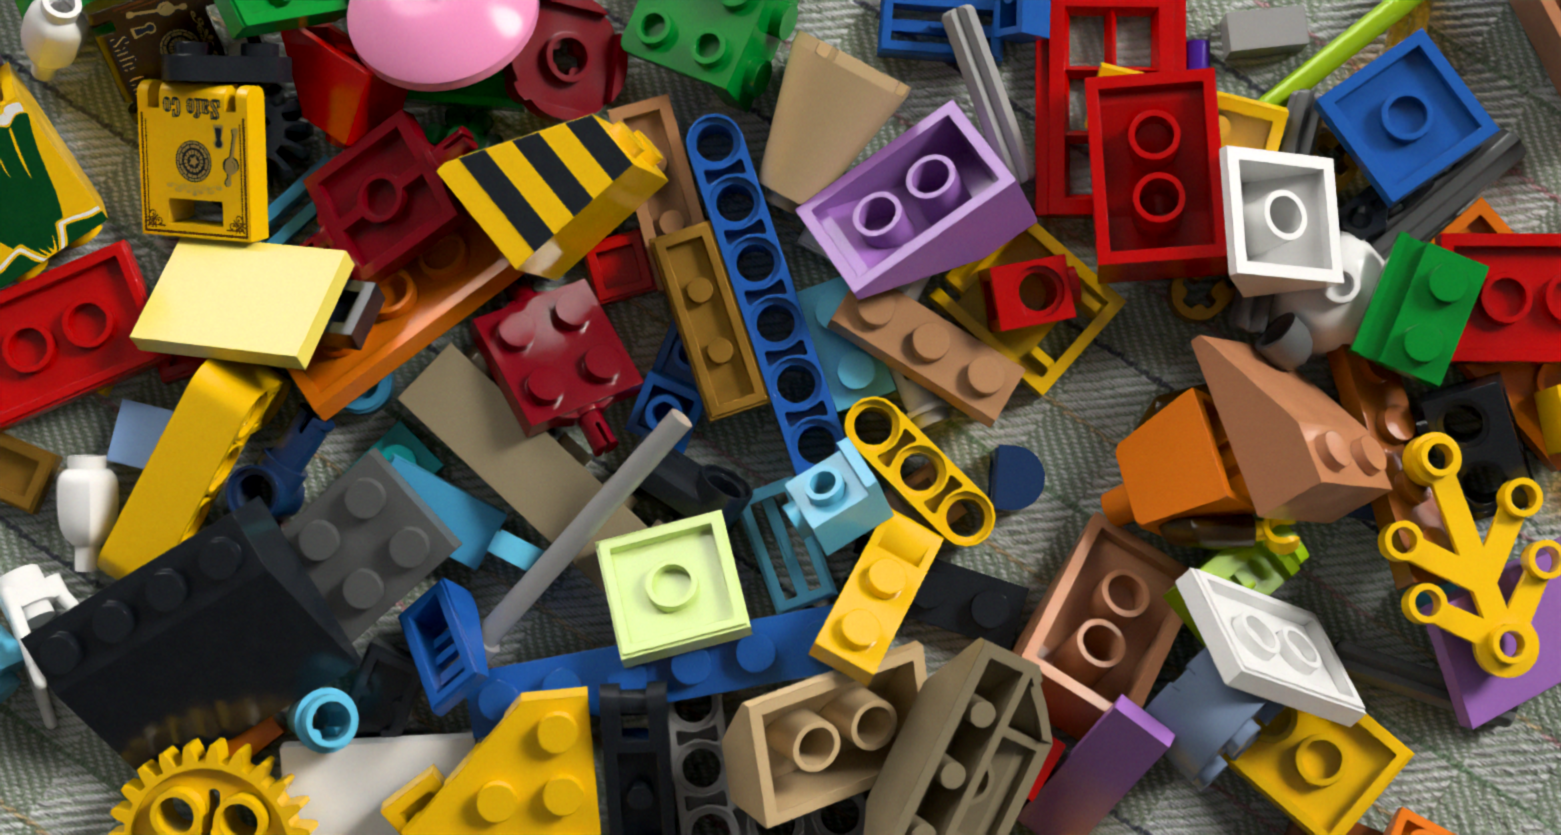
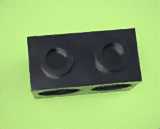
[1414,371,1535,521]

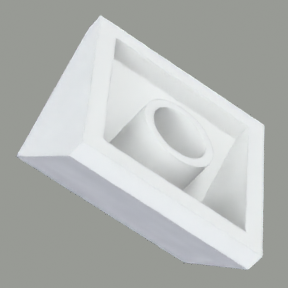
[1219,145,1344,298]

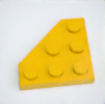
[401,686,601,835]

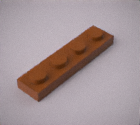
[1326,344,1455,590]

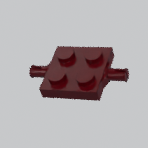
[297,109,478,285]
[469,274,644,457]

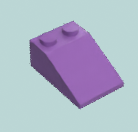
[795,99,1038,300]

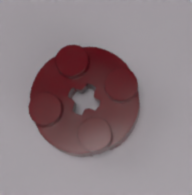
[503,0,628,123]

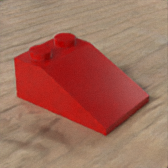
[1085,67,1228,284]

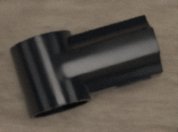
[626,431,753,536]

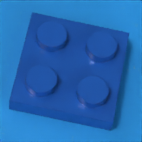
[1313,28,1500,209]

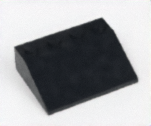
[20,495,363,773]

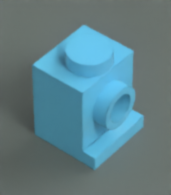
[782,436,894,556]

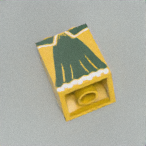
[0,61,108,289]

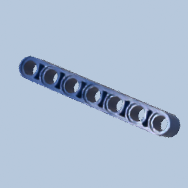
[686,113,845,477]

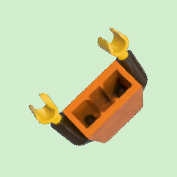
[1100,383,1300,555]

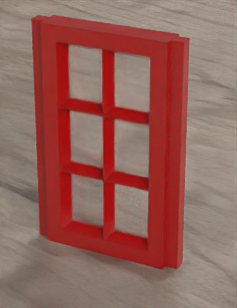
[1034,0,1186,219]

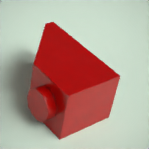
[281,23,409,149]

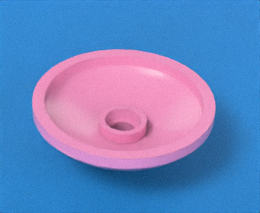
[347,0,539,92]

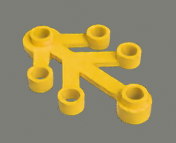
[1378,432,1561,678]

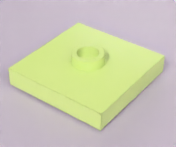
[595,510,753,668]

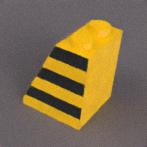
[436,114,669,281]

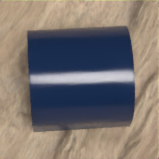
[987,444,1045,513]

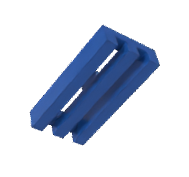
[876,0,1004,66]

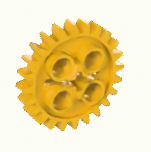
[107,737,319,835]

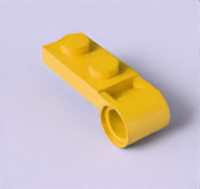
[808,508,944,686]

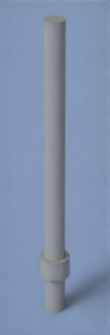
[447,409,692,668]

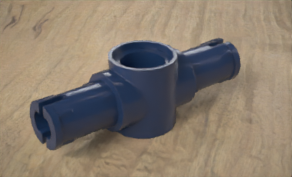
[223,403,335,523]

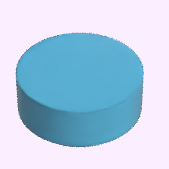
[487,529,545,571]

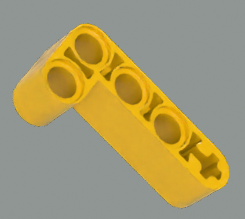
[96,358,292,580]

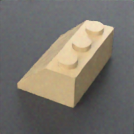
[721,641,927,829]

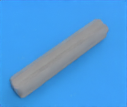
[942,4,1035,185]

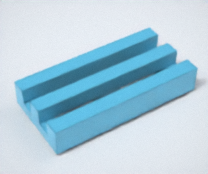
[740,475,838,615]

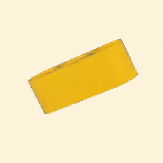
[843,396,996,549]

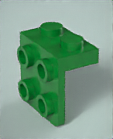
[621,0,799,113]

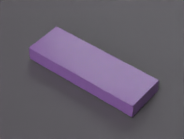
[1017,694,1175,835]

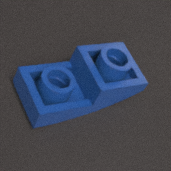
[625,319,704,454]

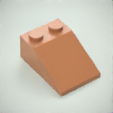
[1190,335,1393,523]
[1011,511,1189,741]

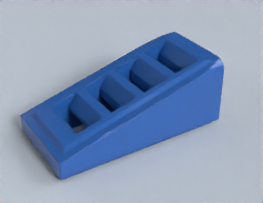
[398,577,489,717]

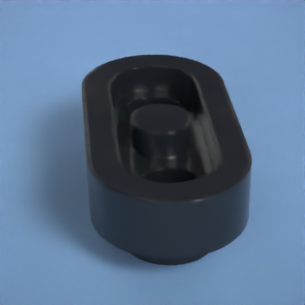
[161,41,292,83]

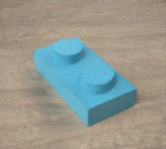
[796,276,897,414]

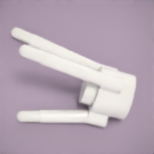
[0,564,79,729]

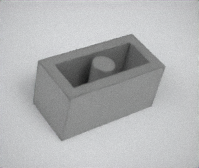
[1219,5,1309,60]

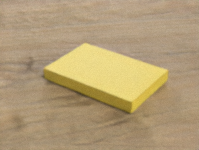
[130,237,355,370]

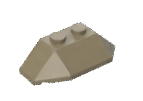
[864,637,1053,835]

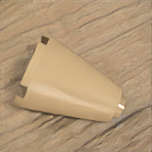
[758,29,911,215]

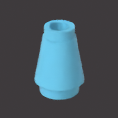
[286,687,359,754]

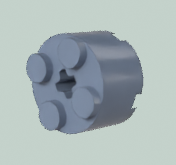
[1144,646,1287,792]

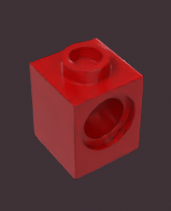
[978,254,1081,333]

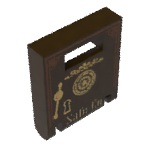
[82,0,266,124]

